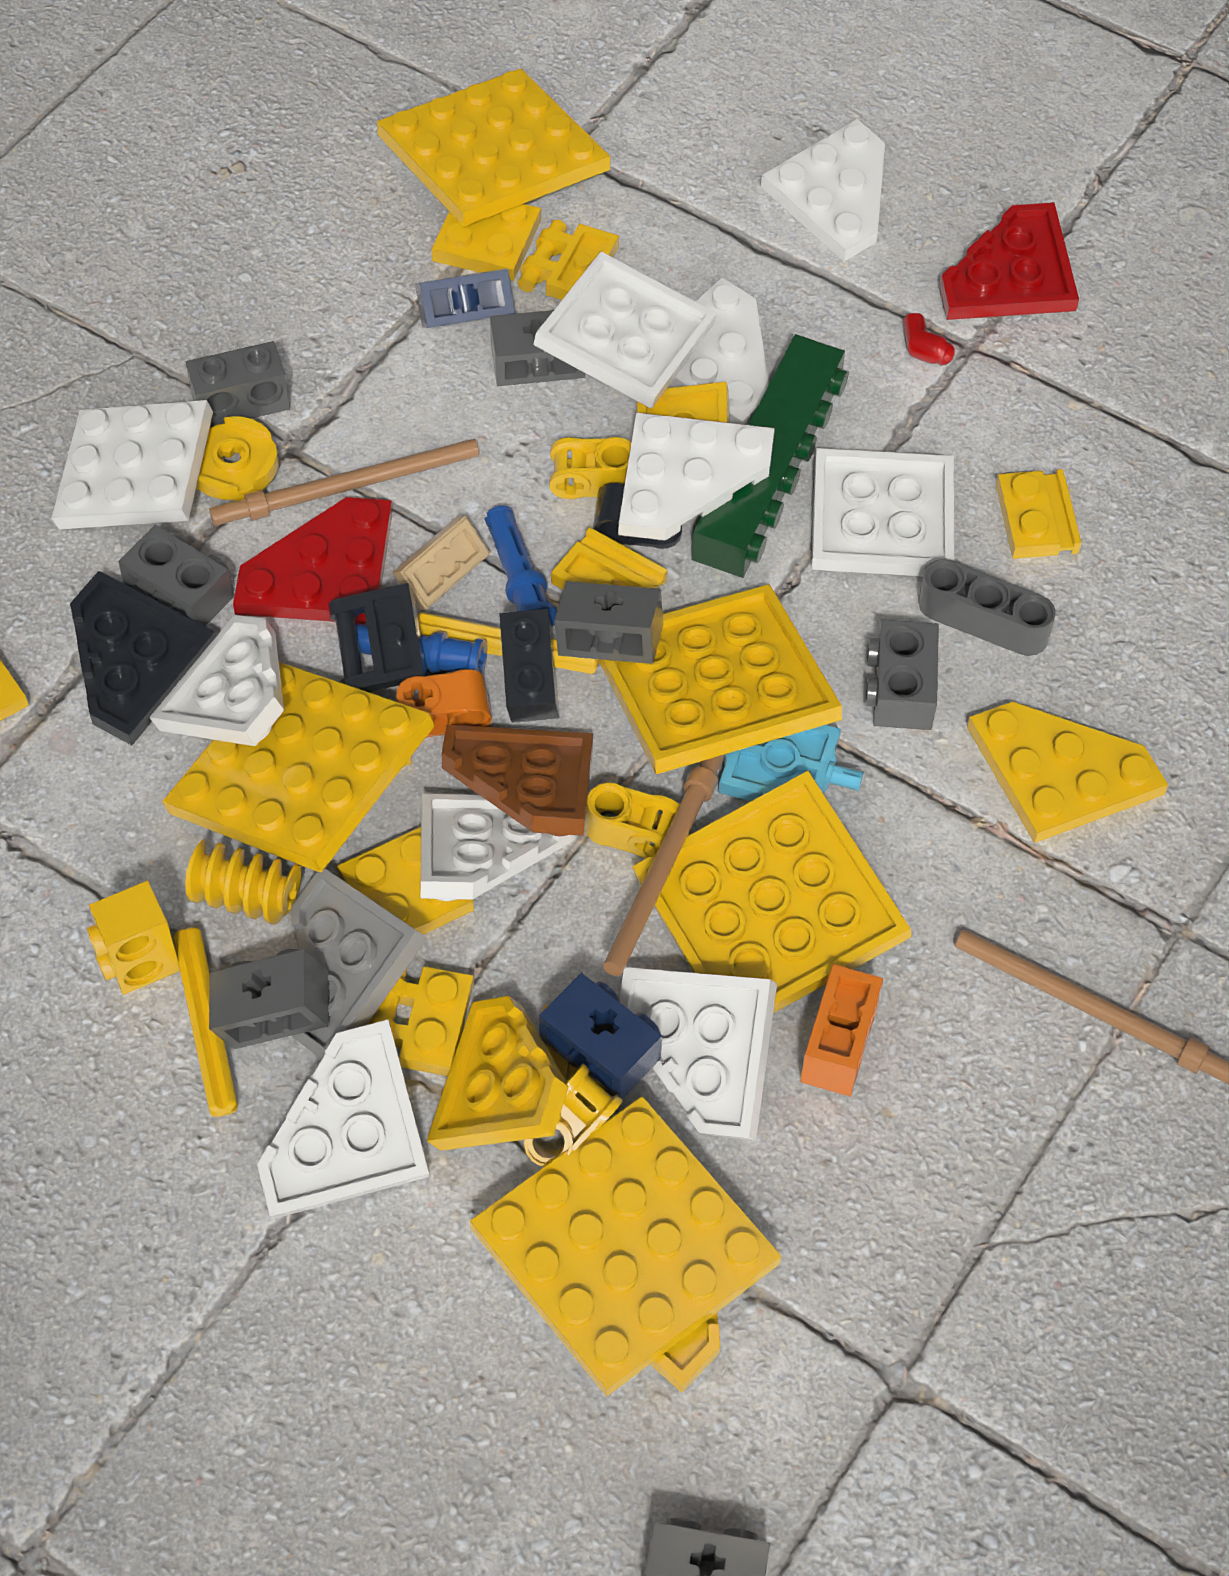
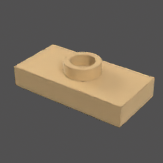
[392,515,490,610]

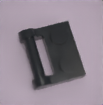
[328,583,427,693]

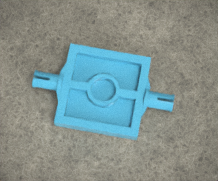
[718,725,864,802]

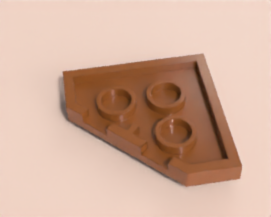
[442,724,593,836]

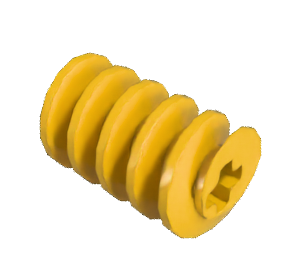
[185,839,301,925]

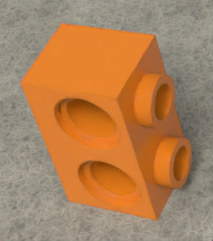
[800,964,884,1097]

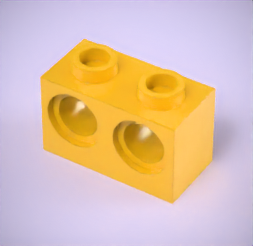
[86,880,180,995]

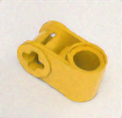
[549,437,631,499]
[585,782,680,859]
[524,1063,623,1167]

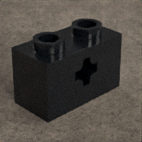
[499,609,560,723]

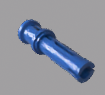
[484,505,557,627]
[339,623,488,675]

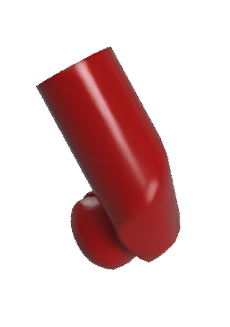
[903,313,955,366]

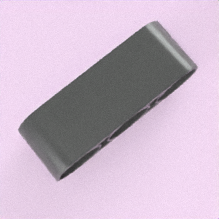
[918,559,1056,656]

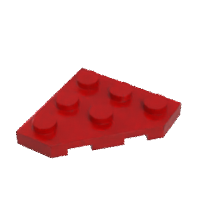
[940,202,1079,320]
[233,497,393,624]

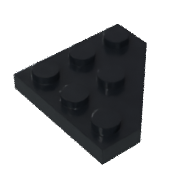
[70,571,216,746]

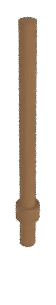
[209,439,479,526]
[603,754,725,976]
[955,929,1229,1085]

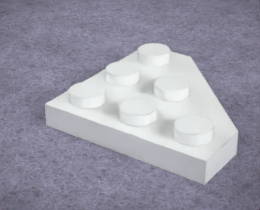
[761,119,885,262]
[669,277,769,425]
[618,413,774,540]
[149,615,284,746]
[420,793,573,901]
[619,967,777,1141]
[257,1020,429,1220]

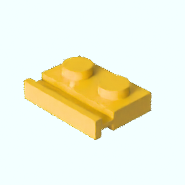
[995,469,1082,559]
[551,527,668,590]

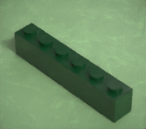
[691,334,849,578]

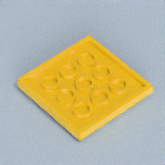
[377,68,610,227]
[599,584,842,774]
[162,662,435,873]
[632,771,912,1013]
[470,1096,781,1397]

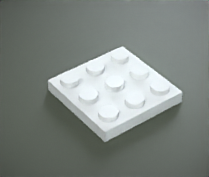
[533,251,717,409]
[52,400,213,529]
[812,448,954,576]

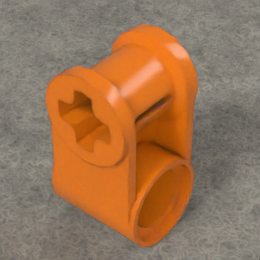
[396,670,492,738]

